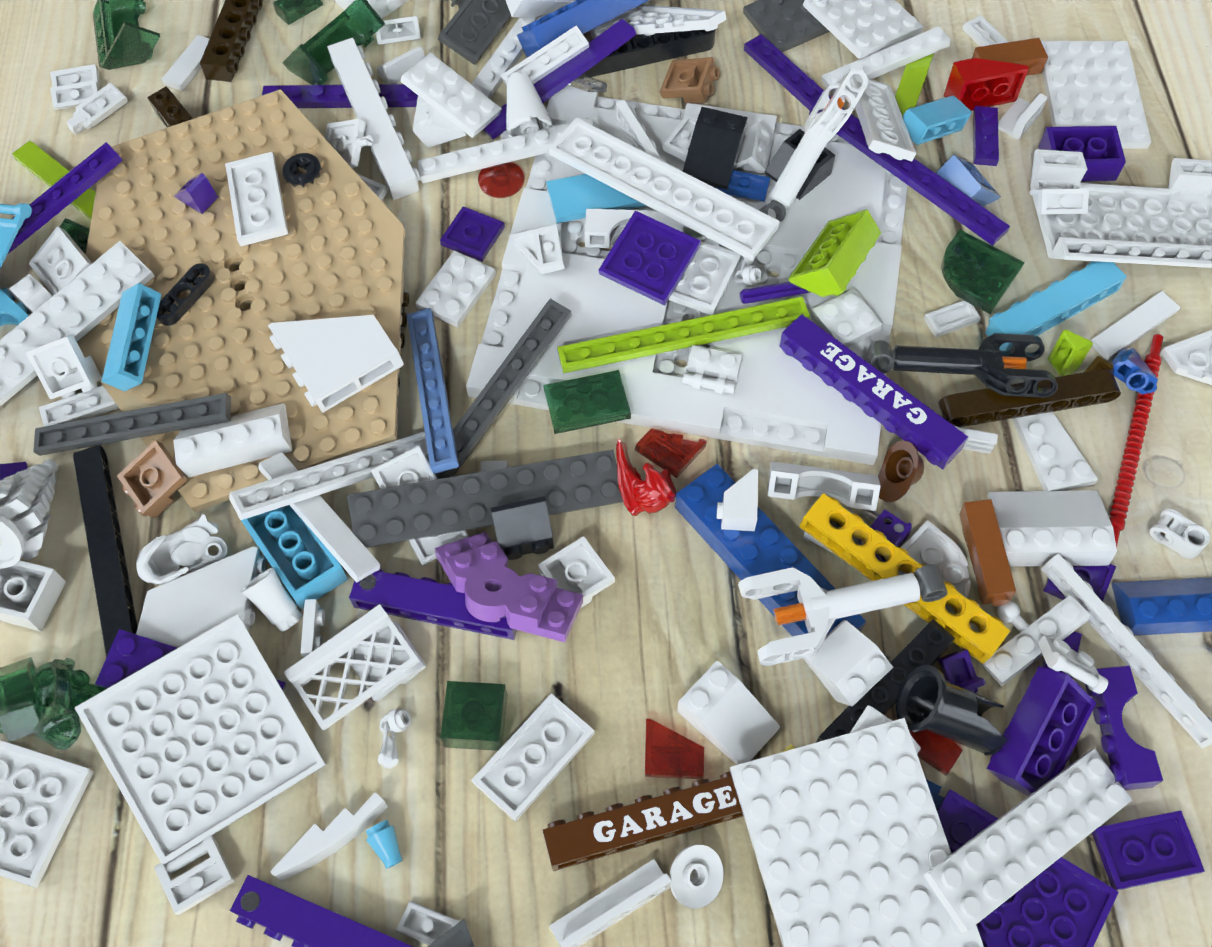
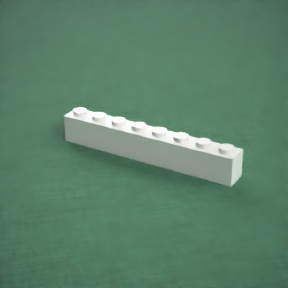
[327,38,421,200]

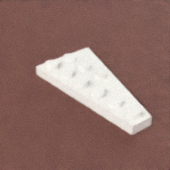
[590,5,726,38]

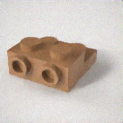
[659,57,720,104]
[117,440,187,518]

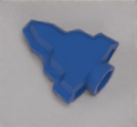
[1112,348,1158,394]

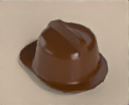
[878,441,924,502]

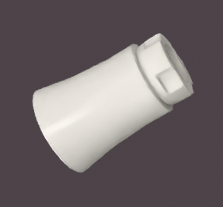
[241,567,302,632]

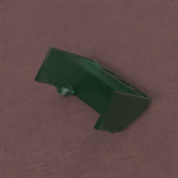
[93,0,160,70]
[282,0,385,85]

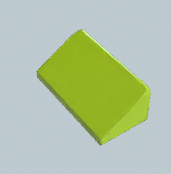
[1047,330,1093,376]

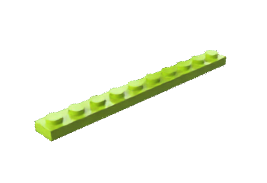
[557,296,810,374]

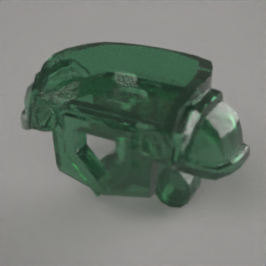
[32,658,106,750]

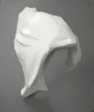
[136,513,219,585]

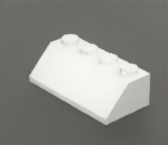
[173,403,292,477]

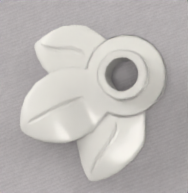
[171,526,227,573]

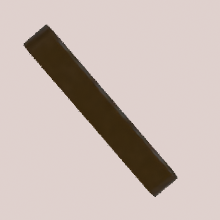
[938,369,1121,427]

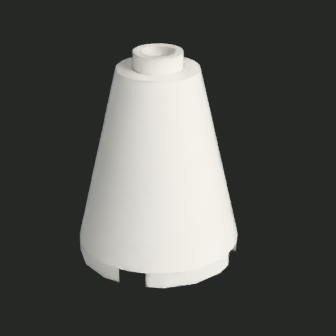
[506,72,552,138]

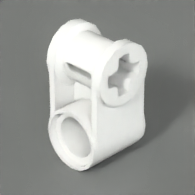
[1149,509,1210,559]

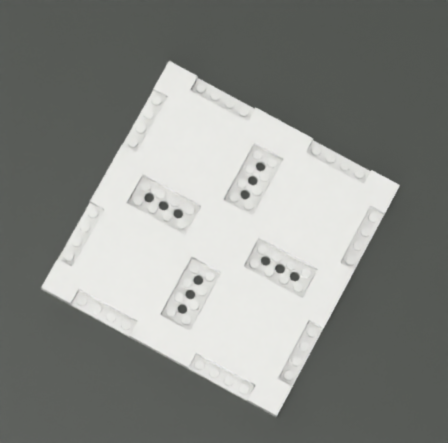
[466,86,914,465]

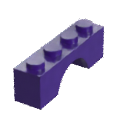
[1086,666,1163,791]

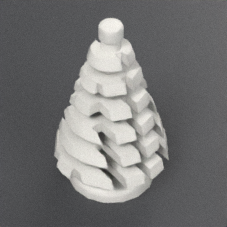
[0,459,58,569]

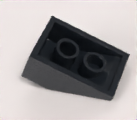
[682,107,748,189]

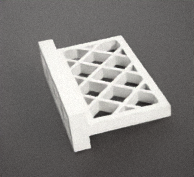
[284,604,420,730]

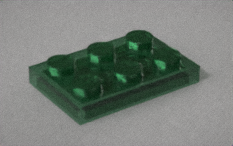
[543,370,631,434]

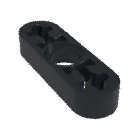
[157,263,214,326]

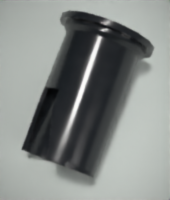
[896,664,1007,756]

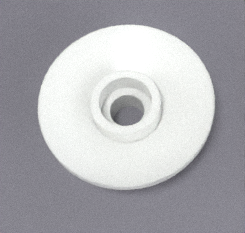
[669,844,724,909]

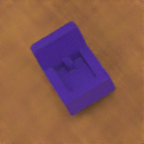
[938,649,986,693]

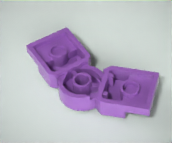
[435,532,583,642]

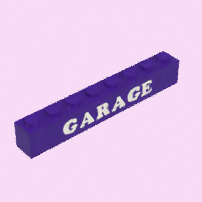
[779,314,968,470]

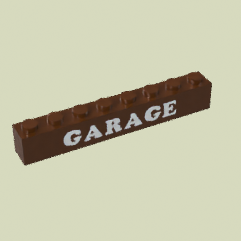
[543,771,744,872]

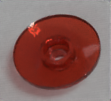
[478,162,524,198]

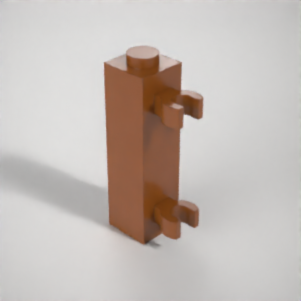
[959,499,1016,606]

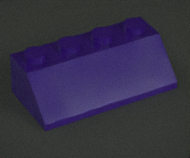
[986,666,1097,796]

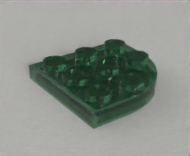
[941,230,1025,315]

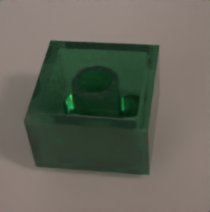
[440,681,508,751]

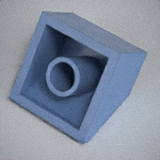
[936,155,1001,207]

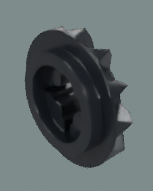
[282,153,322,188]

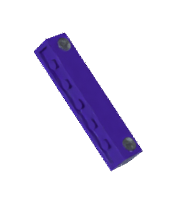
[349,568,517,640]
[230,875,413,947]

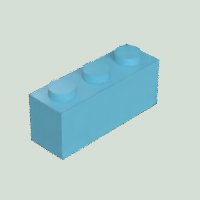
[903,95,972,145]

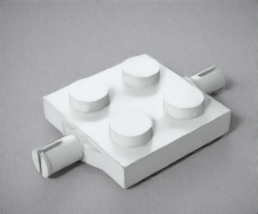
[324,119,373,168]

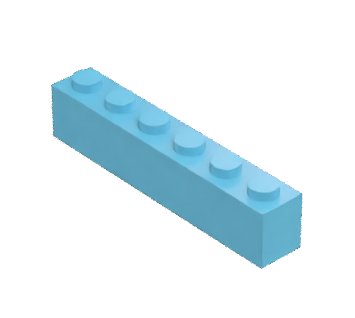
[985,261,1127,351]

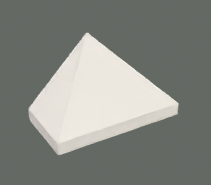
[374,16,421,45]

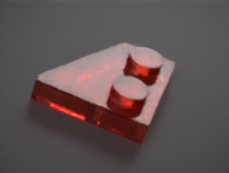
[635,429,707,478]
[645,719,704,779]

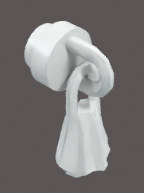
[733,256,761,285]
[378,708,411,769]

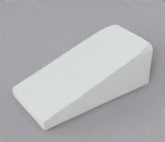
[396,901,468,946]

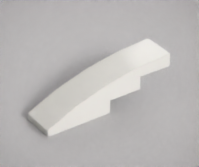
[270,793,388,881]

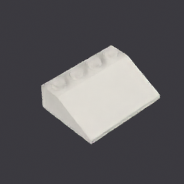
[987,490,1117,566]

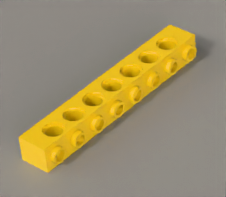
[799,493,1011,664]

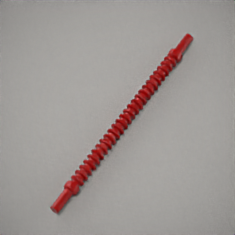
[1109,334,1164,548]

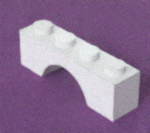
[585,208,684,248]
[768,461,880,511]

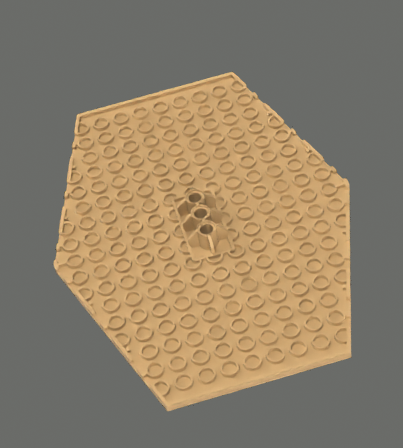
[77,89,406,512]

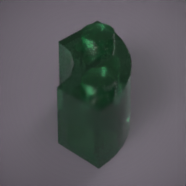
[0,657,46,742]

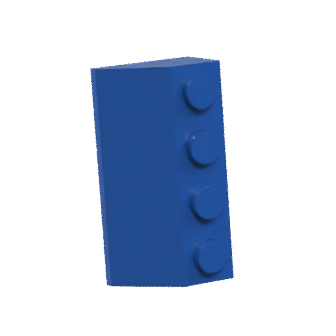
[1111,577,1212,636]

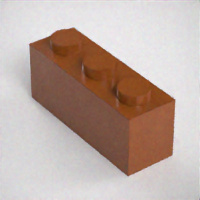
[972,38,1048,76]

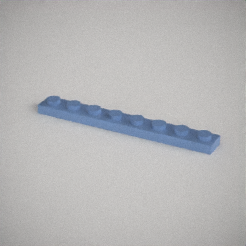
[407,308,459,474]

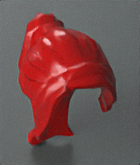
[616,439,677,516]

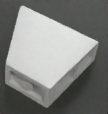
[268,315,404,413]
[136,547,266,648]

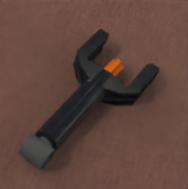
[868,333,1058,398]

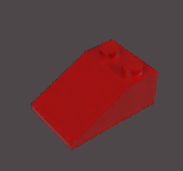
[944,58,1029,111]

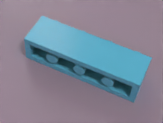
[101,283,161,392]

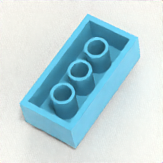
[238,505,348,610]

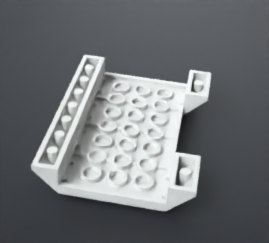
[1030,149,1212,268]

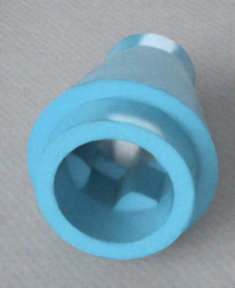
[365,820,403,869]

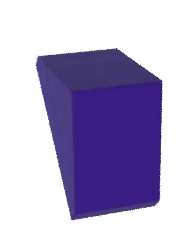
[174,173,218,214]

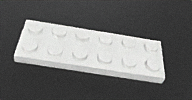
[850,76,916,161]

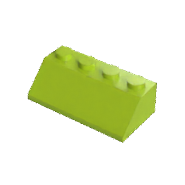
[788,209,881,297]

